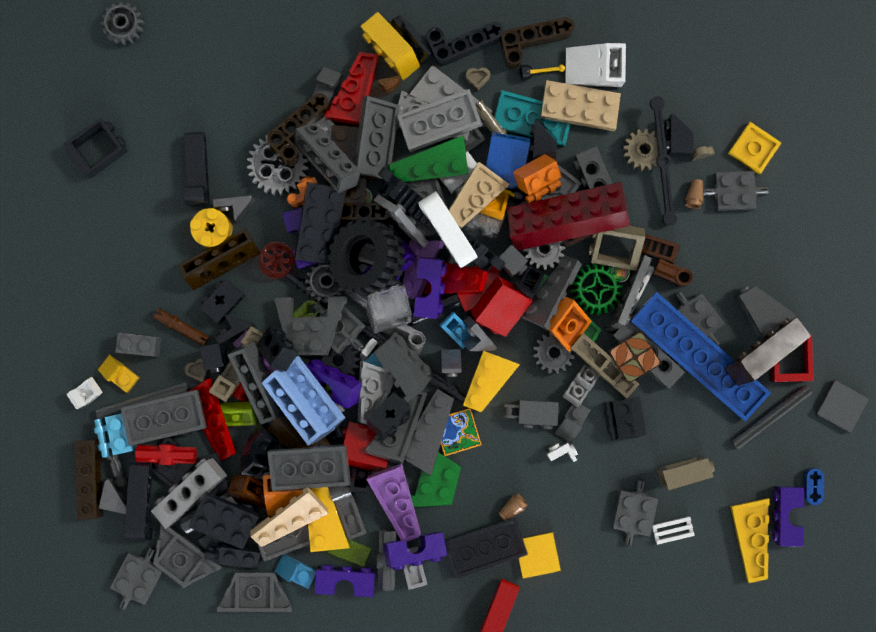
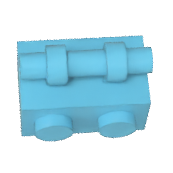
[94,413,137,458]

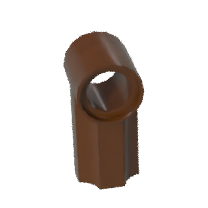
[653,259,693,287]

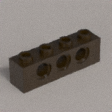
[178,228,261,291]
[75,439,103,520]

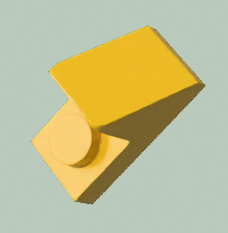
[98,354,140,393]

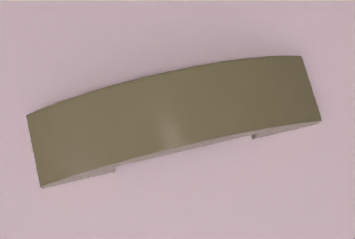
[209,326,263,402]

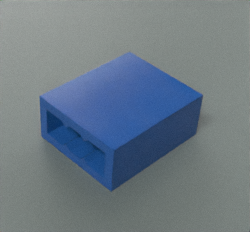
[486,132,530,189]

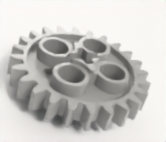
[247,135,309,196]

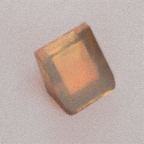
[377,76,401,95]

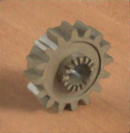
[622,129,663,172]

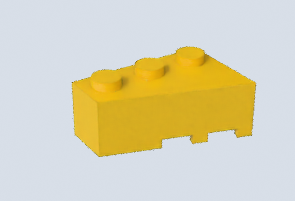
[360,12,420,81]
[463,351,520,412]

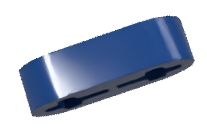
[804,468,824,505]

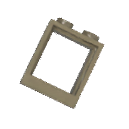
[588,226,645,271]
[656,456,715,490]

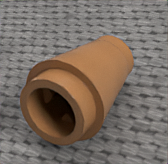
[684,179,704,209]
[499,494,528,520]

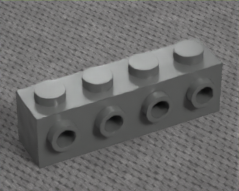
[293,122,360,193]
[228,341,283,424]

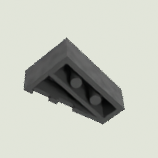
[374,332,434,403]

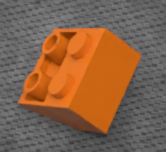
[263,475,304,516]

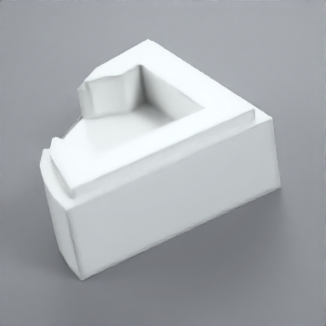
[359,338,378,361]

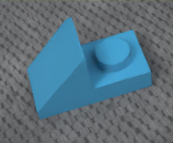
[440,312,471,349]
[275,554,316,589]

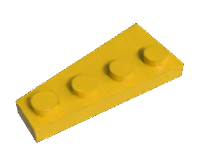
[308,487,350,552]
[730,498,770,583]

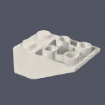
[565,43,626,87]

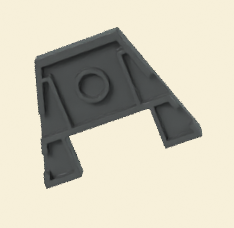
[275,297,347,356]

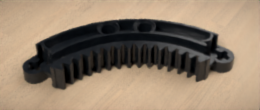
[378,166,506,272]

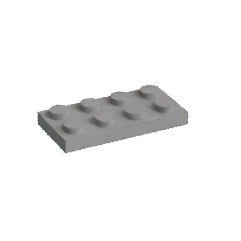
[397,89,482,152]

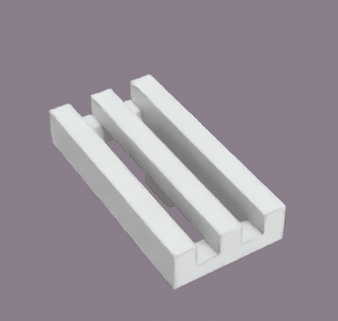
[652,516,695,545]

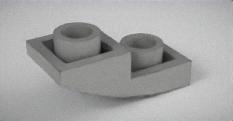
[562,364,600,408]

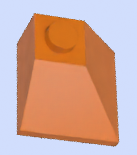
[549,297,592,352]

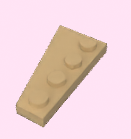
[449,162,510,229]
[250,487,328,547]

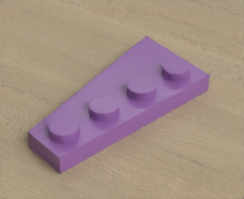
[366,463,421,542]

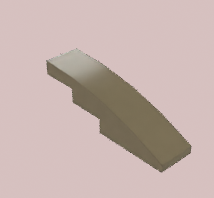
[571,333,639,399]

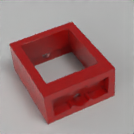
[769,335,814,382]

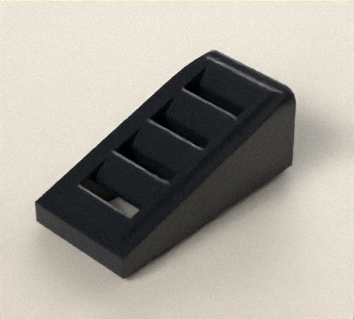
[515,265,545,298]

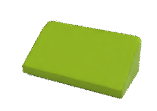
[220,402,257,426]

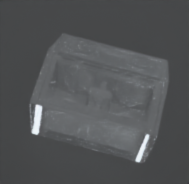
[464,213,506,240]
[367,285,412,334]

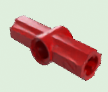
[135,444,197,465]

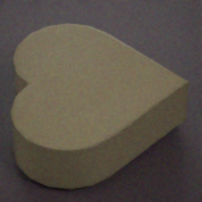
[465,67,490,91]
[691,146,715,161]
[184,358,208,382]

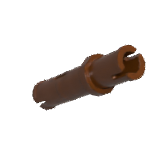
[153,308,210,346]

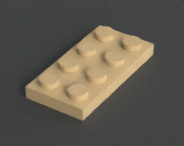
[540,80,621,131]

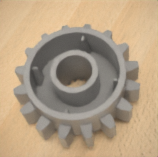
[523,241,565,270]

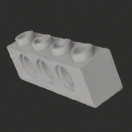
[151,458,227,529]

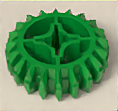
[571,263,623,315]

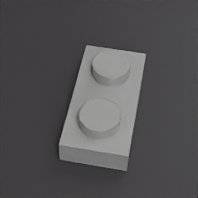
[403,546,427,590]

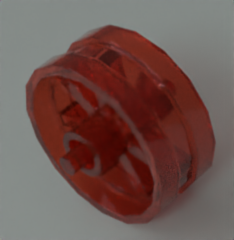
[259,241,295,279]

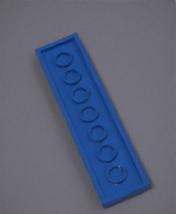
[630,291,771,422]

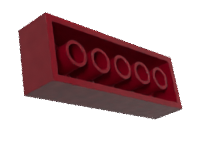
[508,182,630,250]

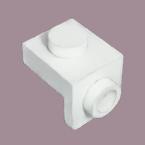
[67,377,103,409]
[546,442,578,462]

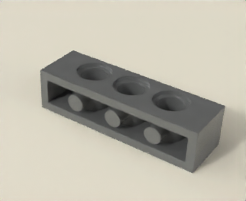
[572,146,613,189]
[611,321,685,389]

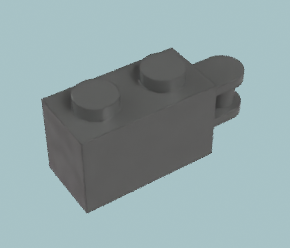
[503,400,559,429]

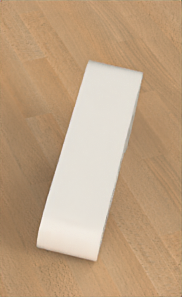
[418,191,478,268]

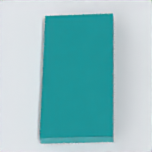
[494,90,571,147]

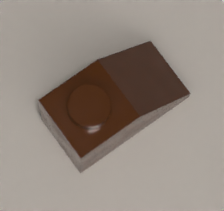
[227,474,266,508]

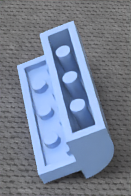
[262,356,345,446]

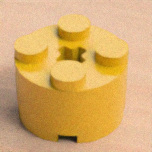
[190,208,233,248]

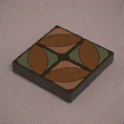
[608,330,662,384]

